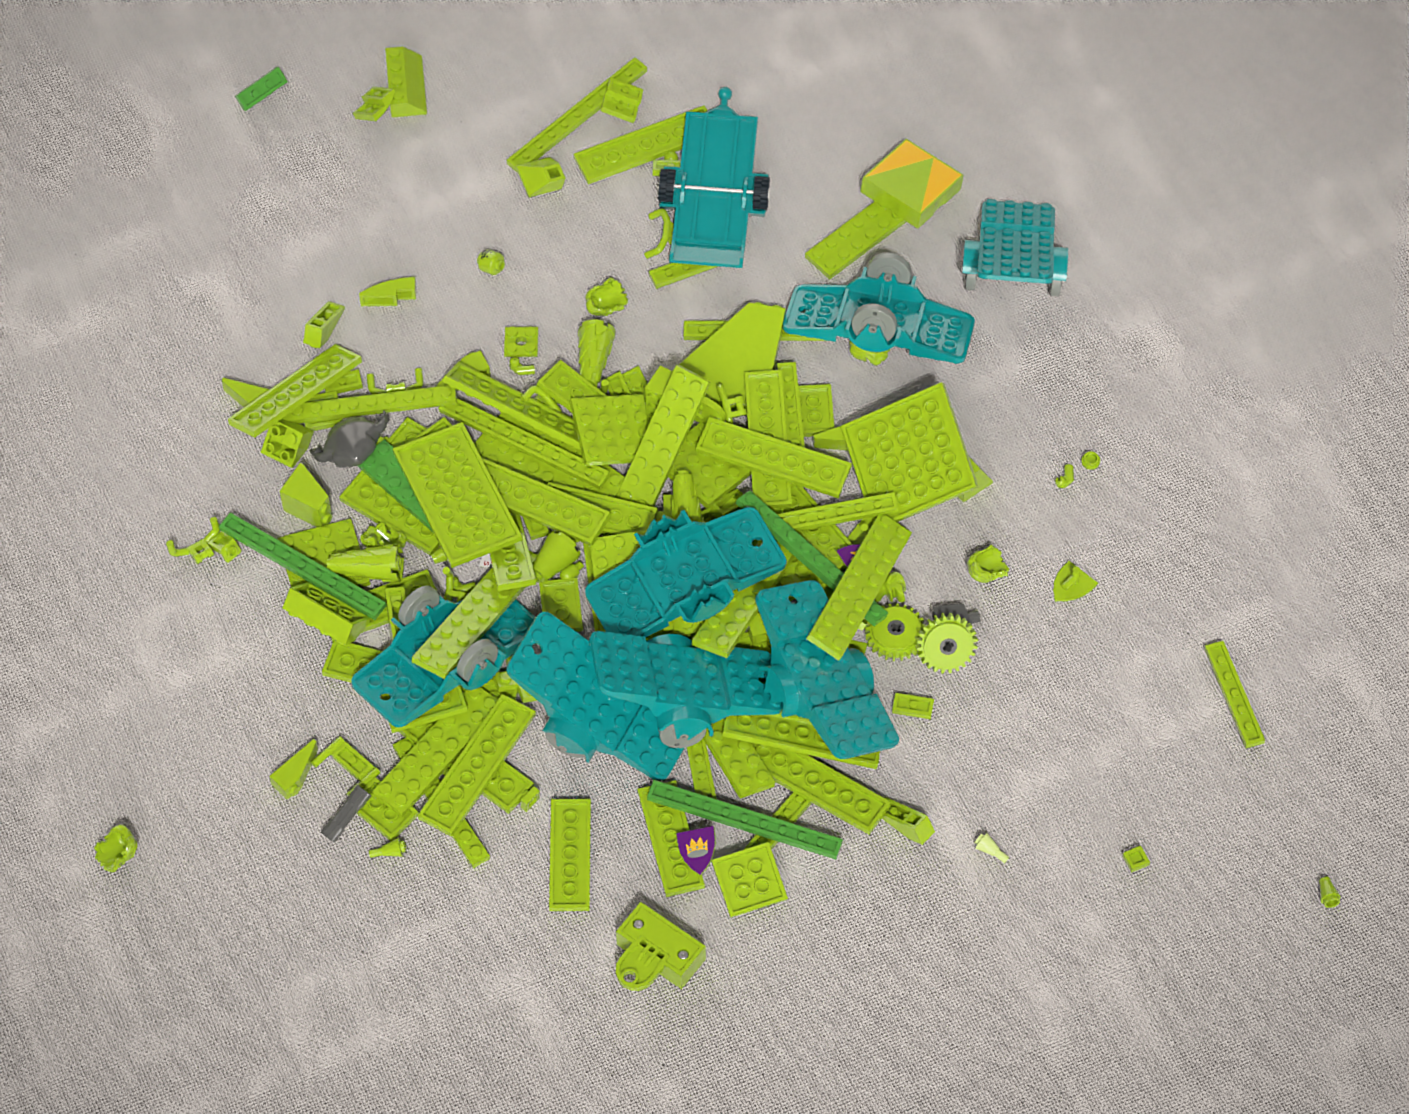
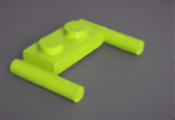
[311,736,381,796]

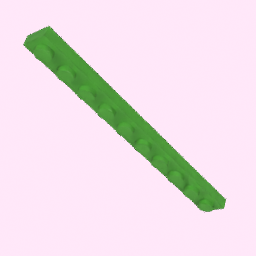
[736,491,888,626]
[219,513,386,620]
[647,780,843,860]

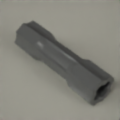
[321,785,371,843]

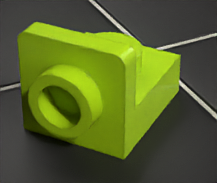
[207,531,241,563]

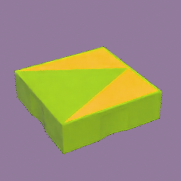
[860,139,964,229]

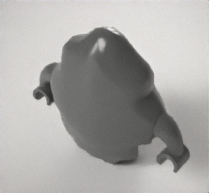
[309,411,390,468]

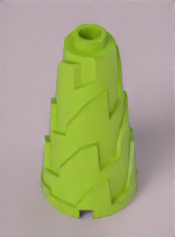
[578,319,616,387]
[671,470,704,522]
[327,544,404,582]

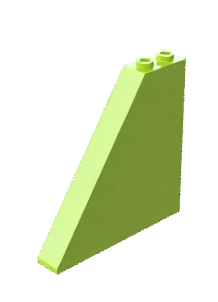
[672,302,786,411]

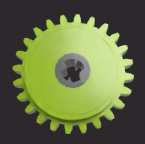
[865,603,926,662]
[915,613,978,674]

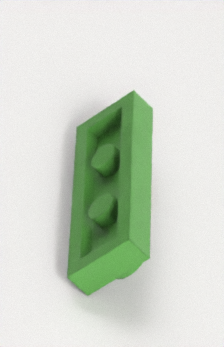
[235,67,288,111]

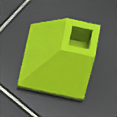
[516,157,566,198]
[260,420,314,468]

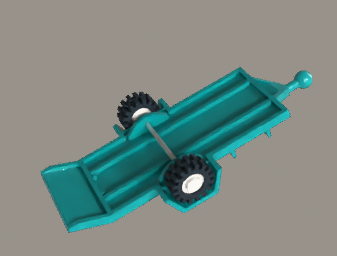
[658,87,770,268]

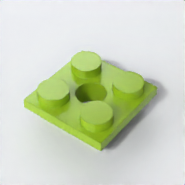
[504,327,538,357]

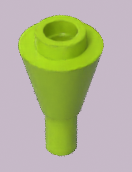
[369,837,407,858]

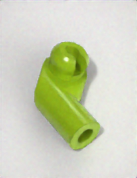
[509,357,535,376]
[1055,464,1074,489]
[453,577,475,593]

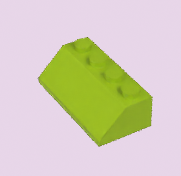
[385,46,427,118]
[282,582,371,645]

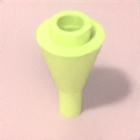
[974,833,1009,864]

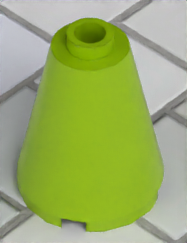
[532,530,581,583]

